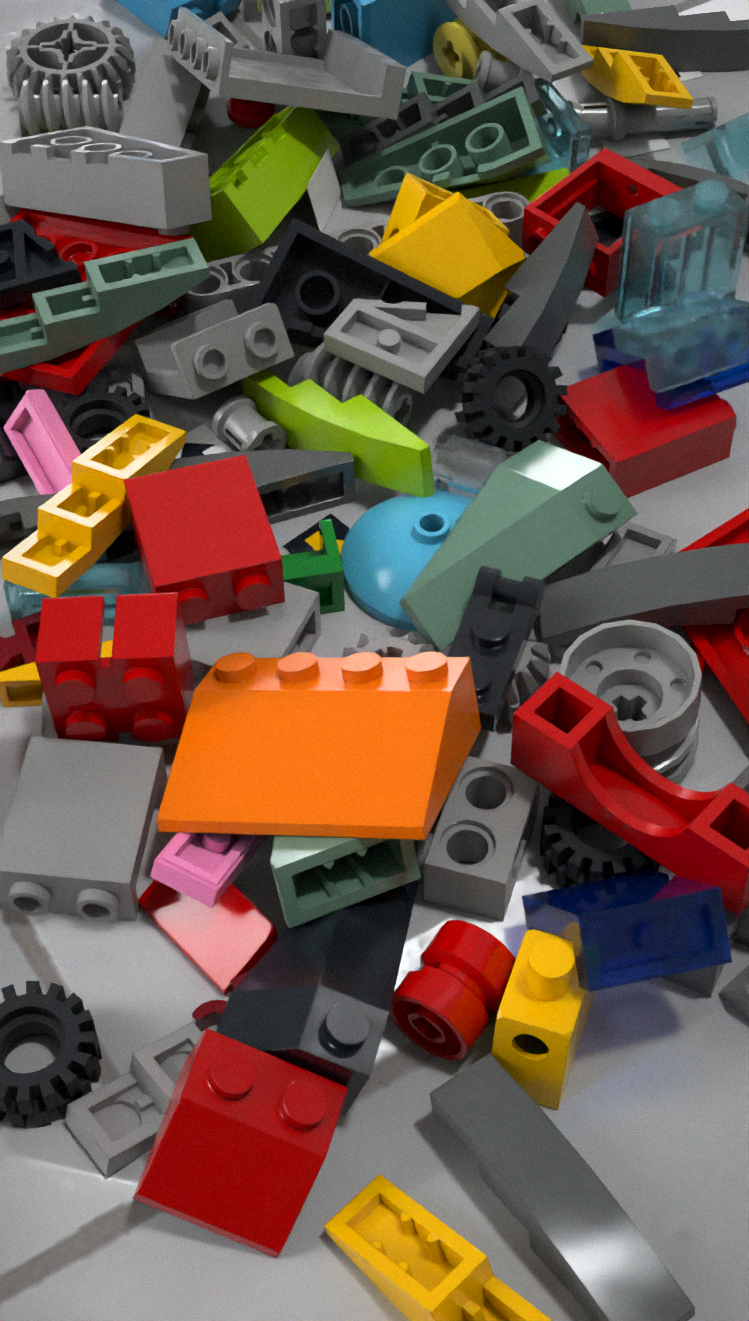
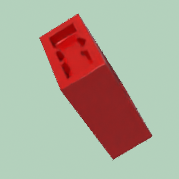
[521,148,690,298]

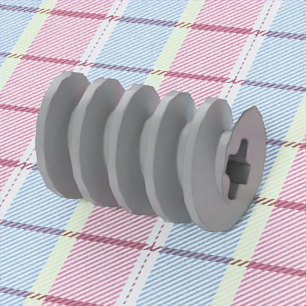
[19,79,124,137]
[287,342,412,427]

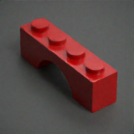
[510,672,749,916]

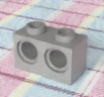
[261,0,327,59]
[416,756,540,921]

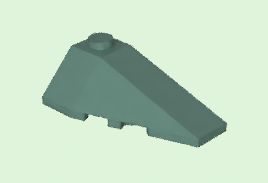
[338,86,552,208]
[399,440,638,652]

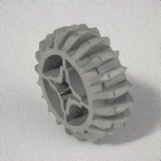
[6,15,136,100]

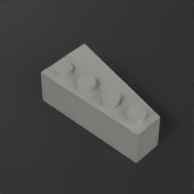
[0,126,212,235]

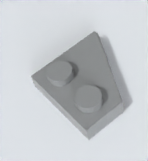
[324,299,480,394]

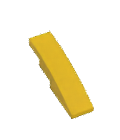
[581,45,694,109]
[2,414,187,598]
[324,1174,552,1321]

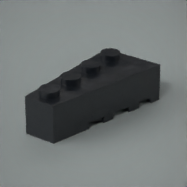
[243,218,495,381]

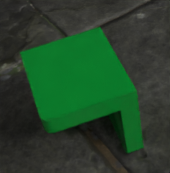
[281,519,345,614]

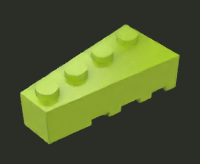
[184,106,341,263]

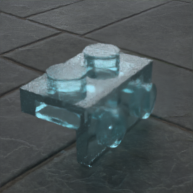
[612,289,749,393]

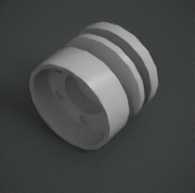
[559,620,702,784]

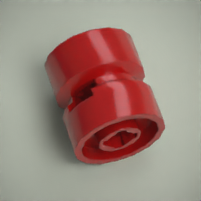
[389,920,516,1060]

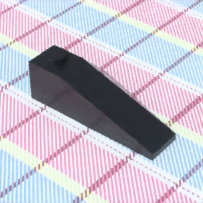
[216,879,419,1116]

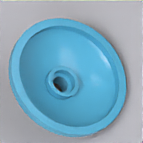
[341,491,474,632]

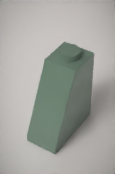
[270,835,421,928]

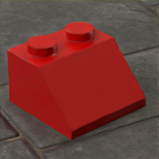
[133,1028,348,1258]

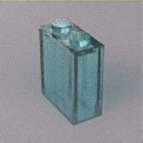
[614,176,749,346]

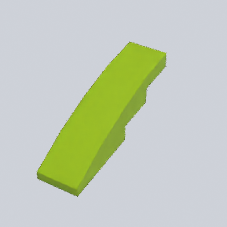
[242,369,435,497]

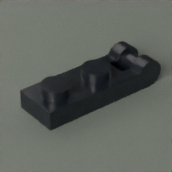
[447,565,545,732]

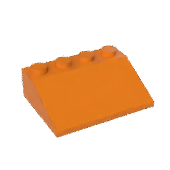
[156,652,481,840]

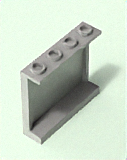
[168,7,407,120]

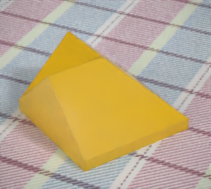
[369,191,525,318]

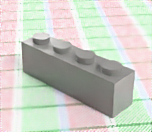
[119,36,211,150]

